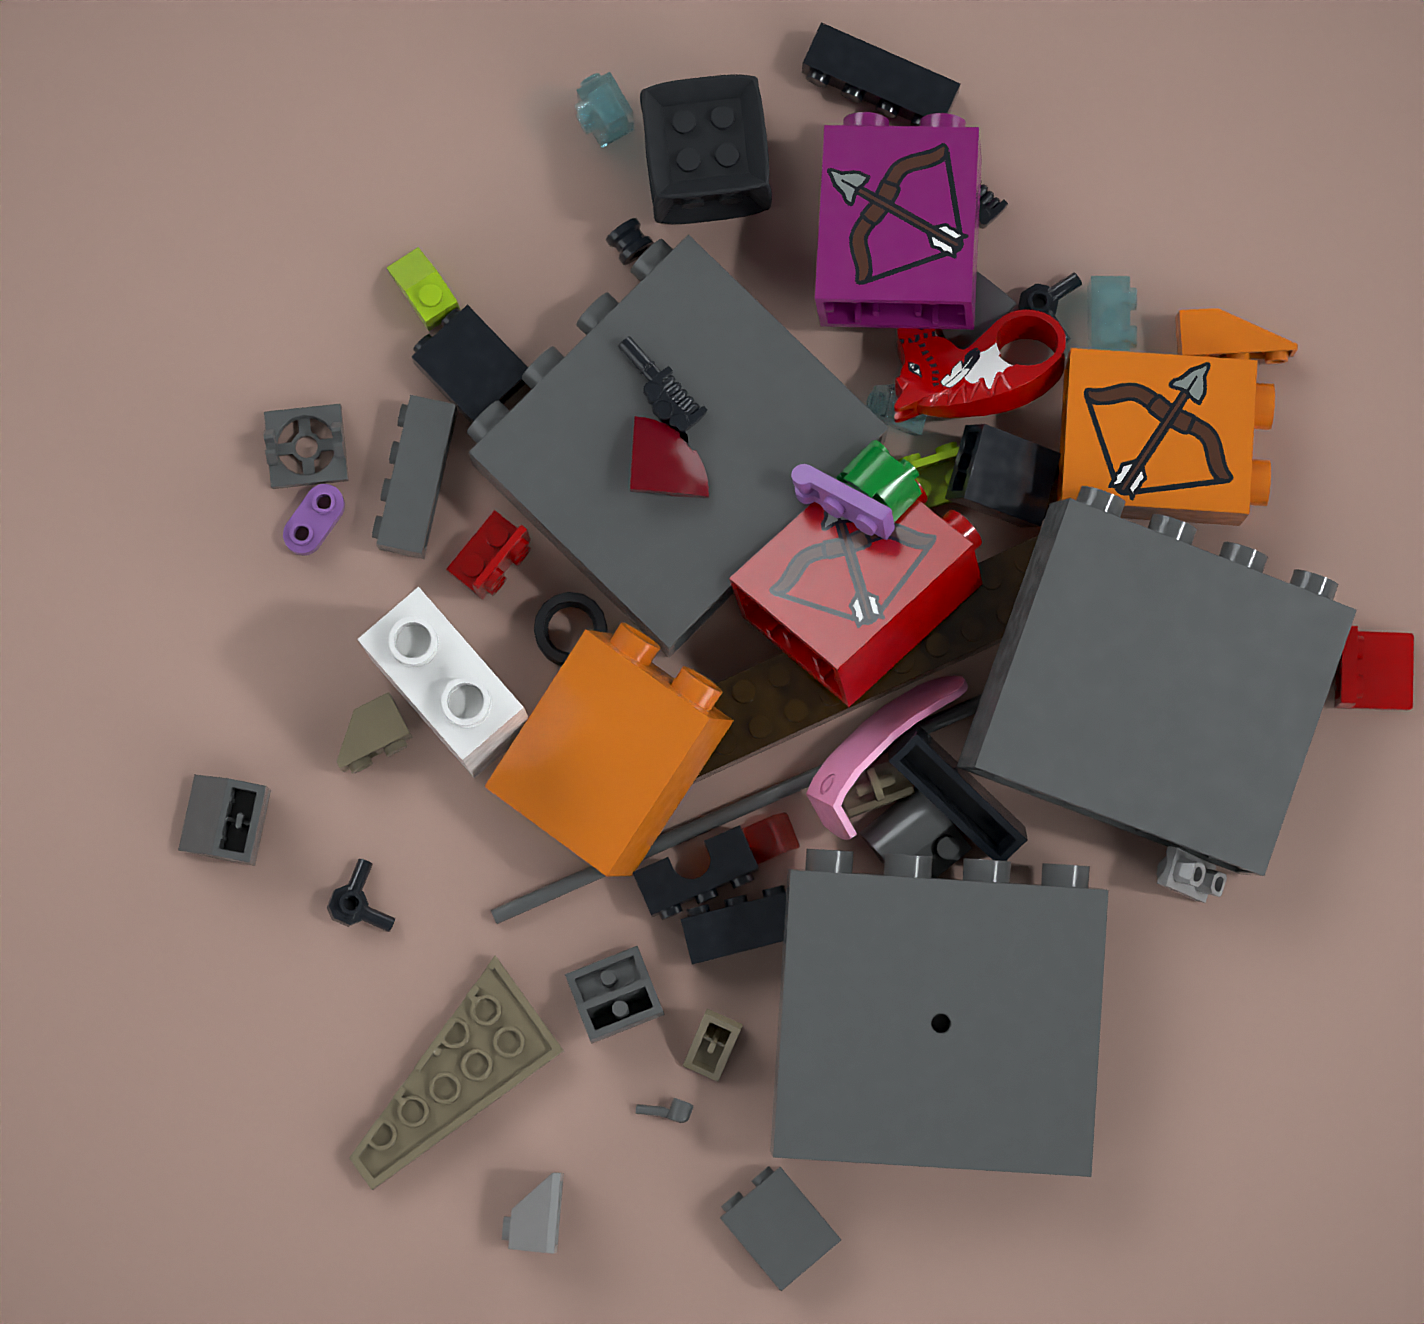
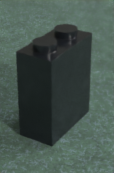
[411,304,528,424]
[945,424,1061,527]

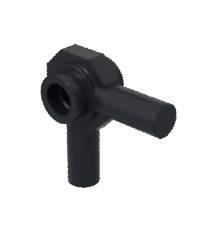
[1018,272,1082,343]
[327,859,395,932]

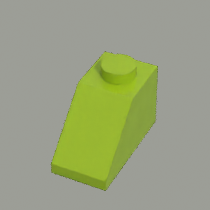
[387,247,461,331]

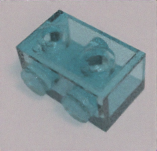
[574,72,634,148]
[1087,276,1137,352]

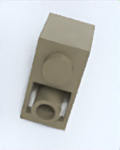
[336,692,412,774]

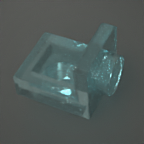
[866,384,927,436]

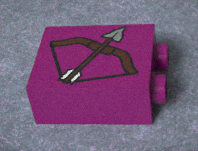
[815,112,982,330]

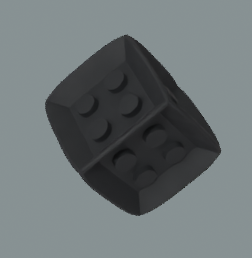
[640,74,772,224]

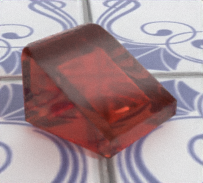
[742,812,800,864]

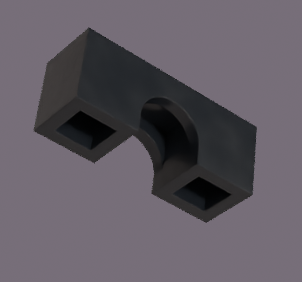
[633,825,759,920]

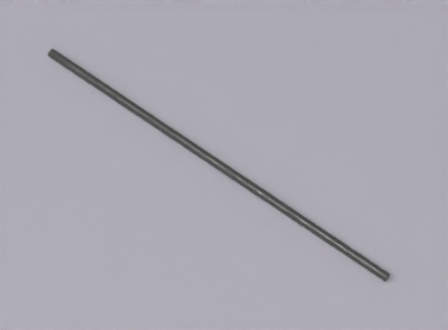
[491,694,982,924]

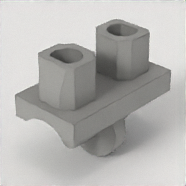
[1157,846,1227,903]

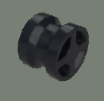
[606,218,654,265]

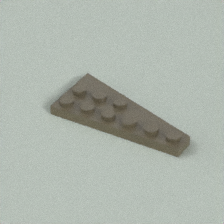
[349,956,564,1190]

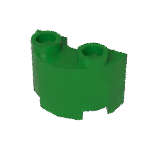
[834,440,922,523]

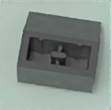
[178,774,271,866]

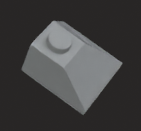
[502,1173,564,1254]

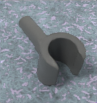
[636,1098,693,1123]

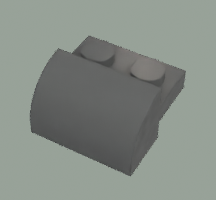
[859,787,972,878]
[565,946,665,1044]

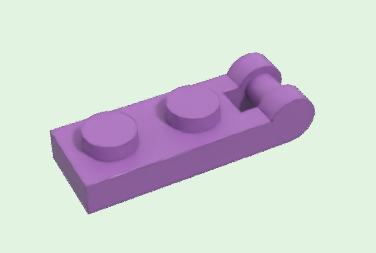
[791,464,895,540]

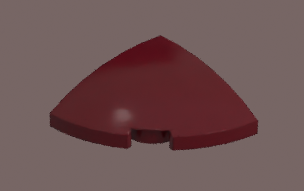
[630,416,709,498]

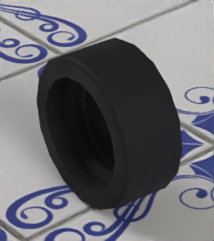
[534,592,608,666]

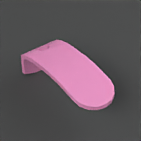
[806,675,968,840]

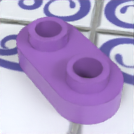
[283,484,345,556]

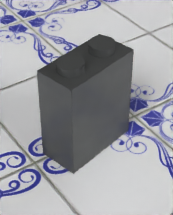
[720,1166,841,1291]

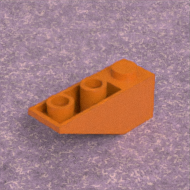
[1175,308,1298,364]

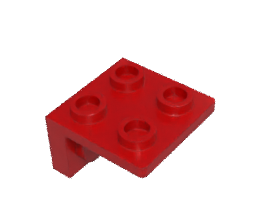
[446,510,531,600]
[1334,626,1414,711]

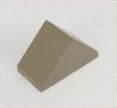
[683,1009,743,1082]

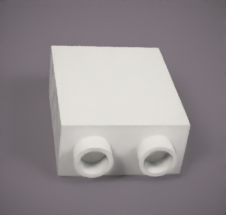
[357,587,528,778]

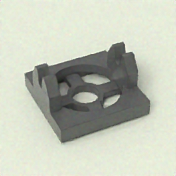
[264,404,349,489]

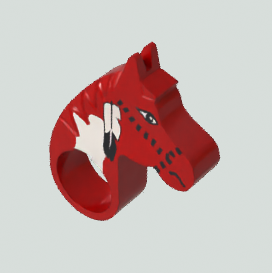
[894,310,1066,423]

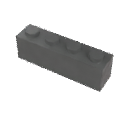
[372,395,458,559]

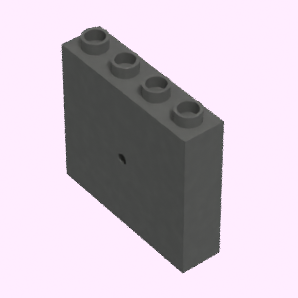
[467,234,888,658]
[957,486,1357,876]
[770,848,1109,1177]

